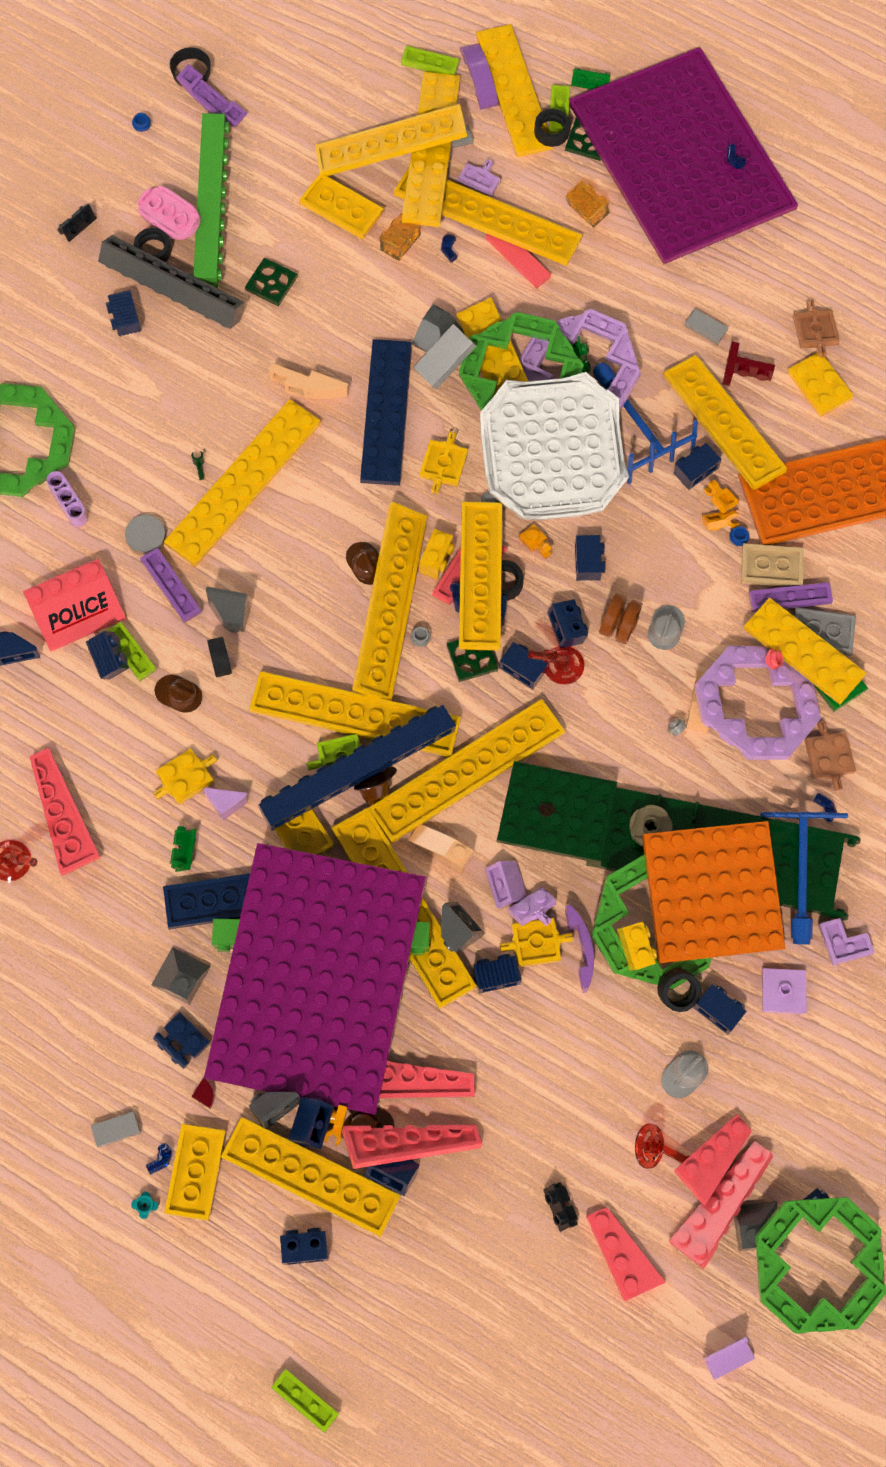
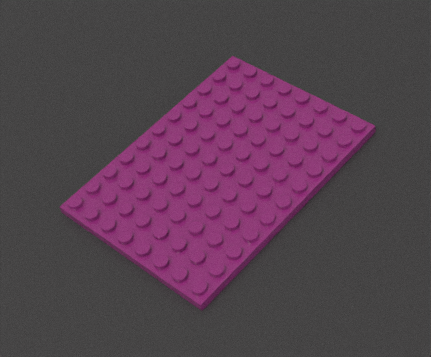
[569,47,798,265]
[204,843,426,1115]

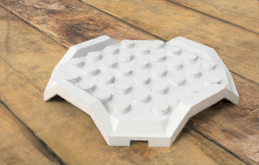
[480,372,629,521]

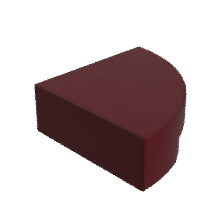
[191,1078,214,1109]

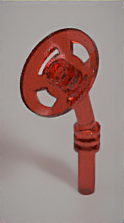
[528,646,584,685]
[0,840,38,882]
[635,1123,689,1169]

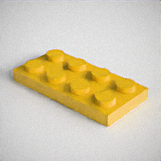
[299,173,384,240]
[164,1124,226,1221]

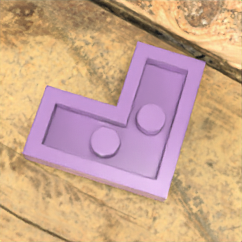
[818,918,875,966]

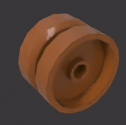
[599,593,643,645]

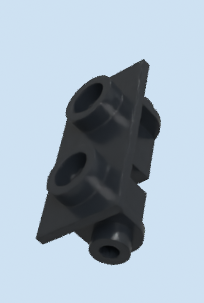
[57,204,97,242]
[543,1182,579,1232]

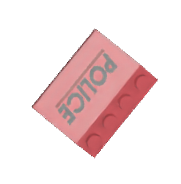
[23,558,126,652]

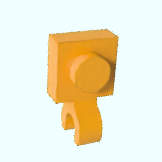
[704,480,739,514]
[701,510,739,531]
[519,524,552,559]
[324,1105,347,1146]

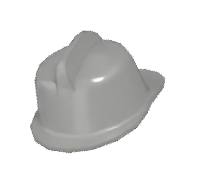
[648,605,685,650]
[661,1051,708,1098]

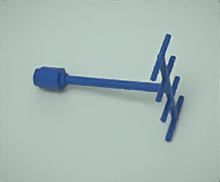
[593,362,698,484]
[760,812,848,945]

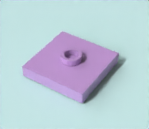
[762,968,807,1014]

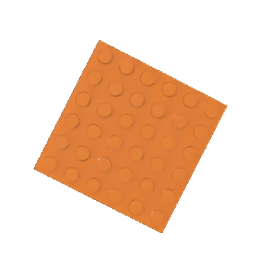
[642,821,786,964]

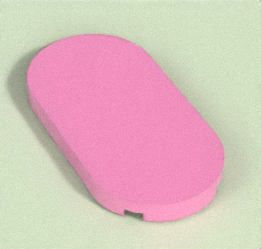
[138,186,201,240]

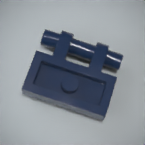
[153,1012,211,1069]

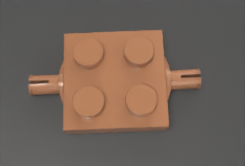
[793,300,840,357]
[805,722,856,791]

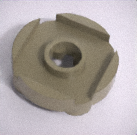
[629,805,672,846]

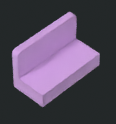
[485,861,527,908]
[703,1337,755,1380]

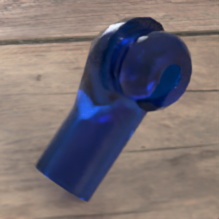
[727,144,746,169]
[441,234,458,262]
[450,582,460,613]
[813,793,838,822]
[146,1143,172,1175]

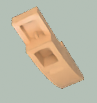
[269,363,349,399]

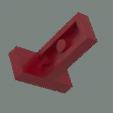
[722,341,775,386]

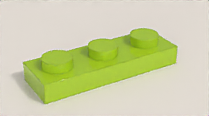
[401,46,459,76]
[549,85,570,134]
[107,622,157,682]
[271,1369,339,1433]

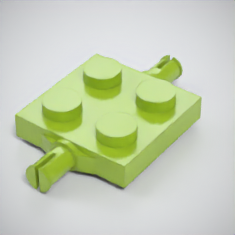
[306,734,361,771]

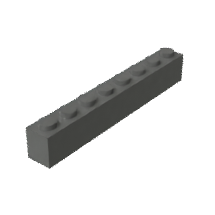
[98,235,244,329]

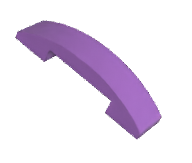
[460,43,499,110]
[177,64,247,128]
[565,905,594,993]

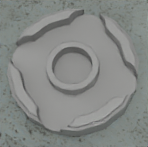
[125,515,166,554]

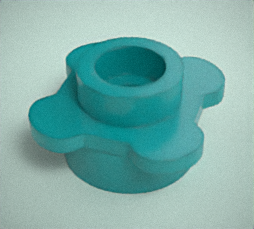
[131,1191,158,1219]

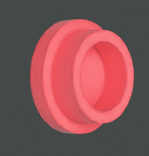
[765,649,783,670]

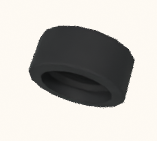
[534,108,571,147]
[134,228,172,262]
[501,560,523,601]
[207,636,232,677]
[657,968,701,1012]

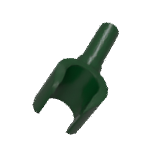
[191,451,204,480]

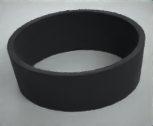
[170,47,211,87]

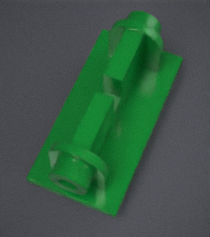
[571,68,611,90]
[571,336,591,374]
[170,826,196,872]

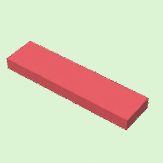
[485,234,551,289]

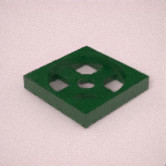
[565,118,601,161]
[245,258,298,307]
[446,640,498,682]

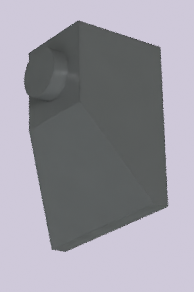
[412,304,465,353]
[206,587,250,633]
[441,902,486,953]
[151,947,210,1005]
[249,1092,301,1129]
[734,1201,784,1252]

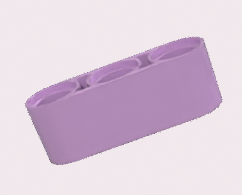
[47,471,87,527]

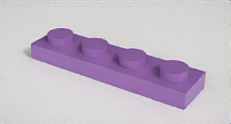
[140,548,201,623]
[748,582,833,612]

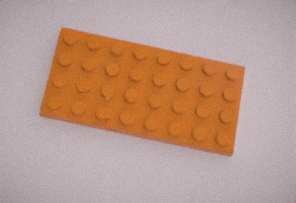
[738,439,886,545]

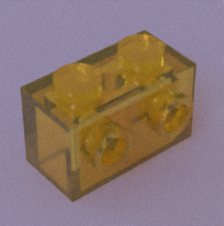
[565,181,610,228]
[379,213,421,261]

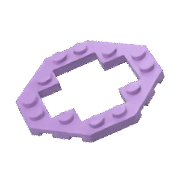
[519,309,641,409]
[695,646,821,760]

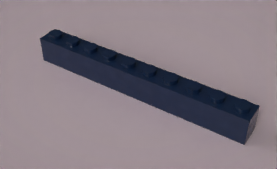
[258,705,456,831]

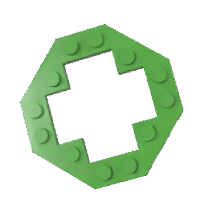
[459,312,584,411]
[0,383,75,497]
[591,855,711,989]
[755,1197,886,1334]

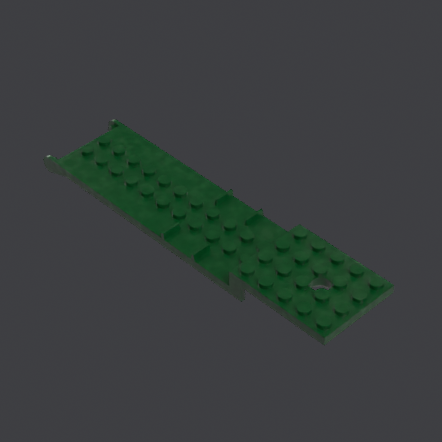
[497,761,861,921]

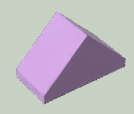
[204,788,248,820]

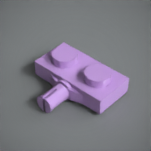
[458,159,501,197]
[508,887,556,926]

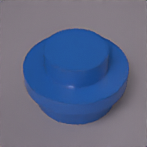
[132,113,151,132]
[729,527,750,546]

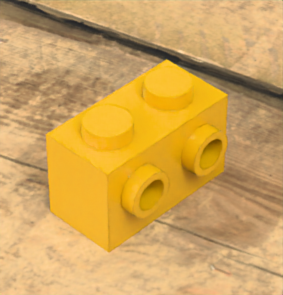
[419,529,455,580]
[617,922,657,971]

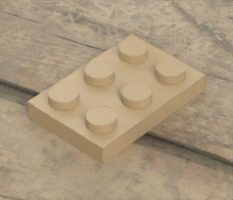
[741,543,804,587]

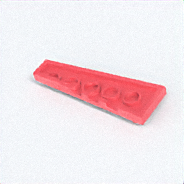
[29,748,100,876]
[380,1061,475,1099]
[342,1125,482,1169]
[669,1141,774,1270]

